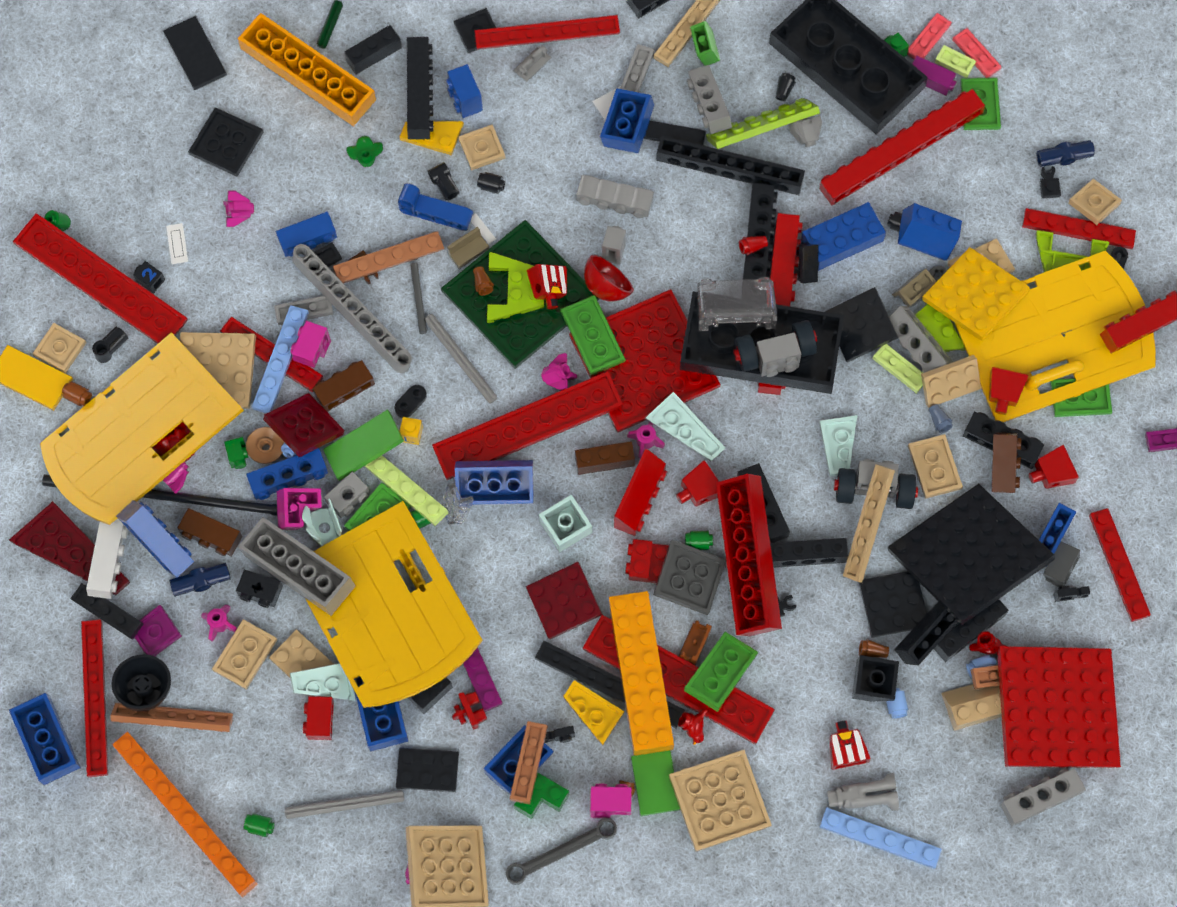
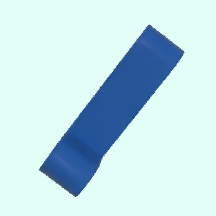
[398,183,473,231]

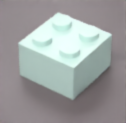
[539,495,592,553]

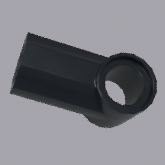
[427,162,459,200]
[92,326,128,363]

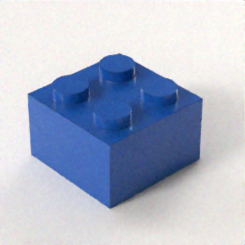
[446,64,483,118]

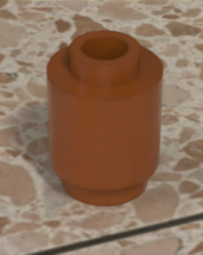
[62,381,92,406]

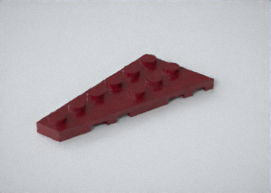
[9,501,130,596]

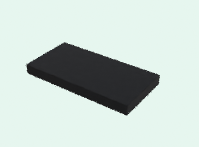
[163,15,227,91]

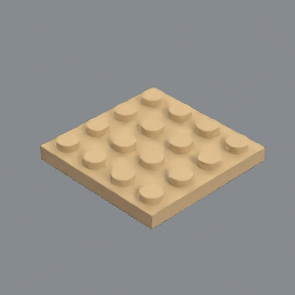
[180,332,256,409]
[669,750,772,852]
[406,826,489,907]

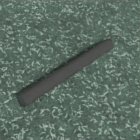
[410,263,427,334]

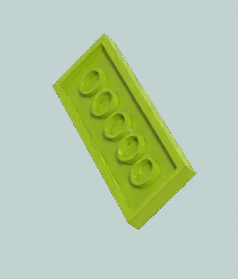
[705,98,820,149]

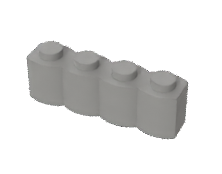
[576,175,654,218]

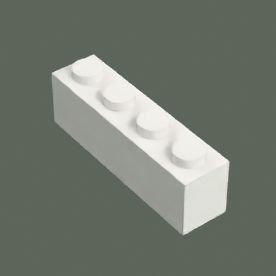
[86,519,128,599]

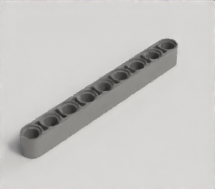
[292,244,412,373]

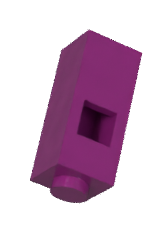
[912,56,957,96]

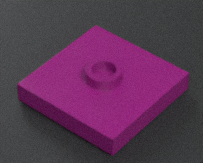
[135,605,182,656]

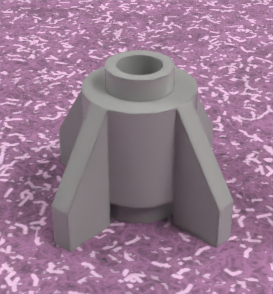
[789,116,822,147]

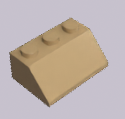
[941,684,1002,731]

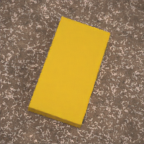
[0,345,73,411]

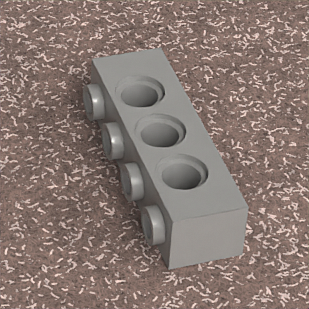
[687,65,732,134]
[889,306,953,373]
[1000,768,1086,827]

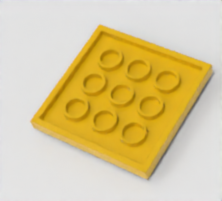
[922,247,1030,341]

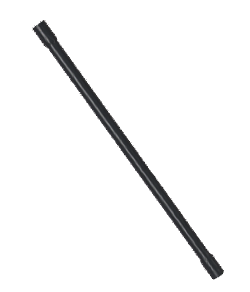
[42,474,277,516]

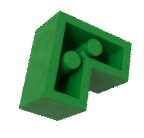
[514,772,570,819]

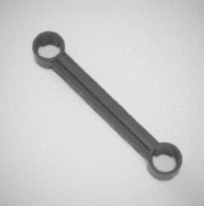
[506,818,617,885]

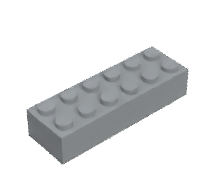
[238,517,356,616]

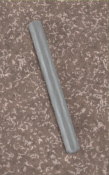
[425,314,497,404]
[285,790,404,819]

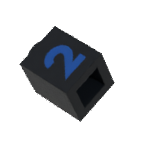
[133,261,165,294]

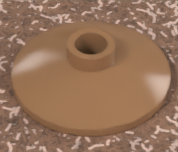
[246,427,284,464]

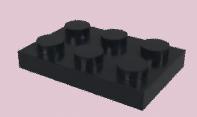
[396,748,459,792]

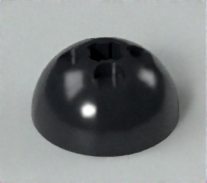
[111,654,171,711]

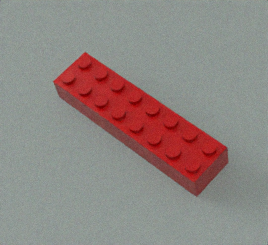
[716,474,782,637]

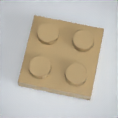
[458,125,506,171]
[1068,179,1122,225]
[33,323,86,373]

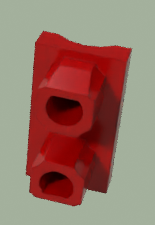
[452,692,487,730]

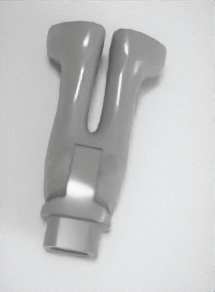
[827,773,899,811]

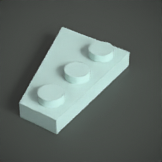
[819,415,857,477]
[290,663,356,701]

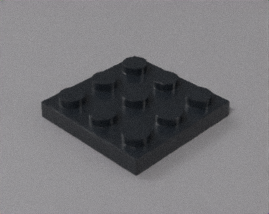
[188,107,264,177]
[825,287,899,363]
[858,571,927,638]

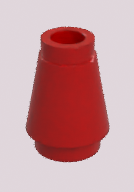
[739,236,768,255]

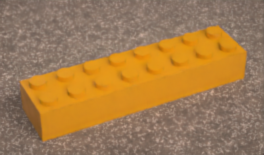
[238,13,376,127]
[609,591,674,756]

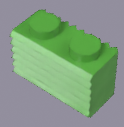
[690,21,720,66]

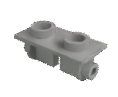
[514,45,551,82]

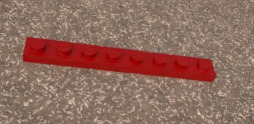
[474,15,620,50]
[81,620,108,778]

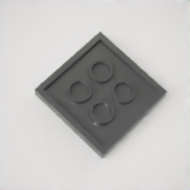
[653,540,726,615]

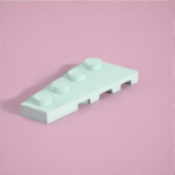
[645,392,725,461]

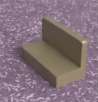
[447,227,490,269]
[892,268,936,307]

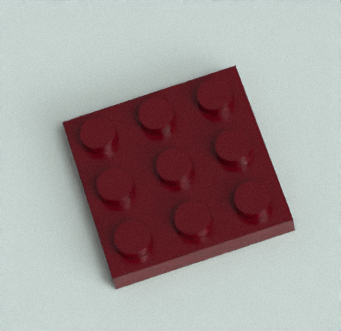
[263,393,345,458]
[526,562,603,640]

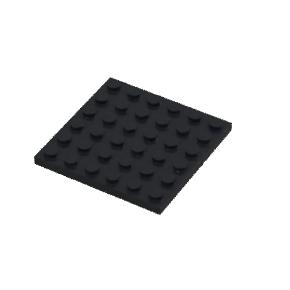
[887,483,1055,625]

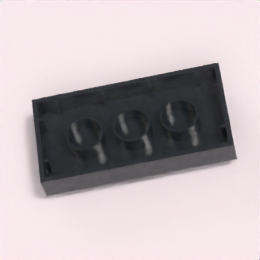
[769,0,928,135]
[680,291,844,394]

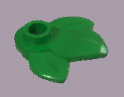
[346,136,383,167]

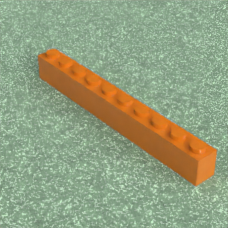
[112,731,258,898]

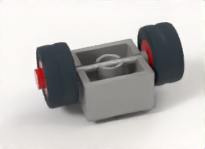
[733,320,817,377]
[834,459,918,509]

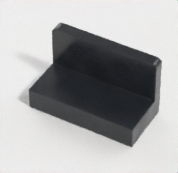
[799,243,818,284]

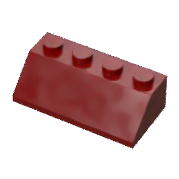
[614,449,668,536]

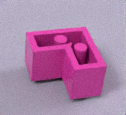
[290,321,331,368]
[277,488,322,530]
[590,783,632,818]

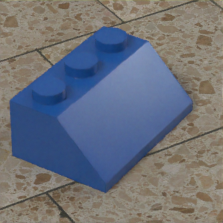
[898,203,962,261]
[483,725,554,795]

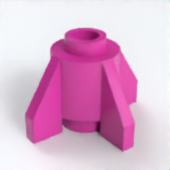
[223,190,254,227]
[541,353,577,391]
[627,422,665,459]
[163,462,189,493]
[201,604,237,642]

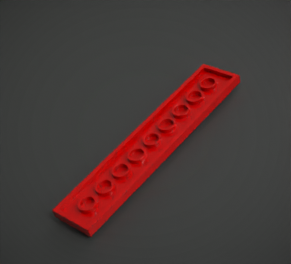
[13,213,188,344]
[432,371,623,480]
[583,615,775,745]

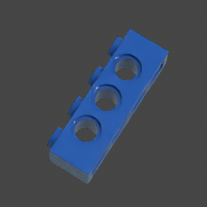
[246,448,328,500]

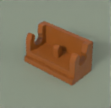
[679,620,712,666]

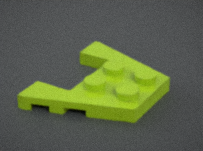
[1035,230,1109,272]
[487,252,544,323]
[915,304,966,354]

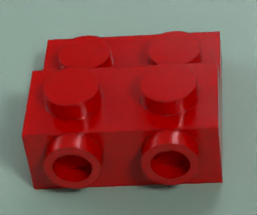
[625,539,669,583]

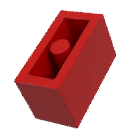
[303,696,334,740]

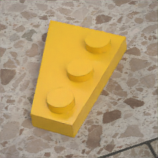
[399,121,464,156]
[563,680,624,746]

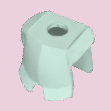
[302,498,342,546]

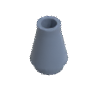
[928,404,953,434]

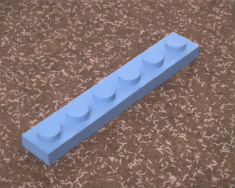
[252,305,309,413]
[820,807,942,869]

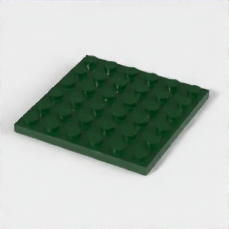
[441,220,599,369]

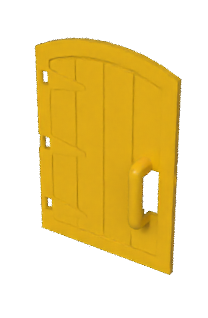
[954,251,1156,423]
[40,332,244,525]
[305,501,483,708]

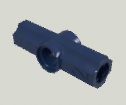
[1036,140,1095,167]
[169,563,231,597]

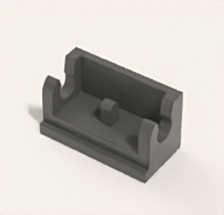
[1043,541,1080,587]

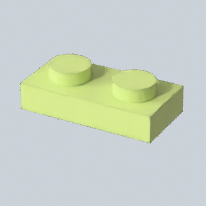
[935,45,976,78]

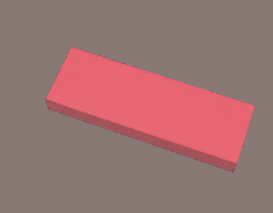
[907,13,952,59]
[952,28,1002,78]

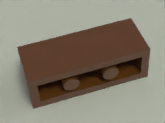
[313,360,375,412]
[992,433,1021,493]
[575,441,635,475]
[177,508,242,557]

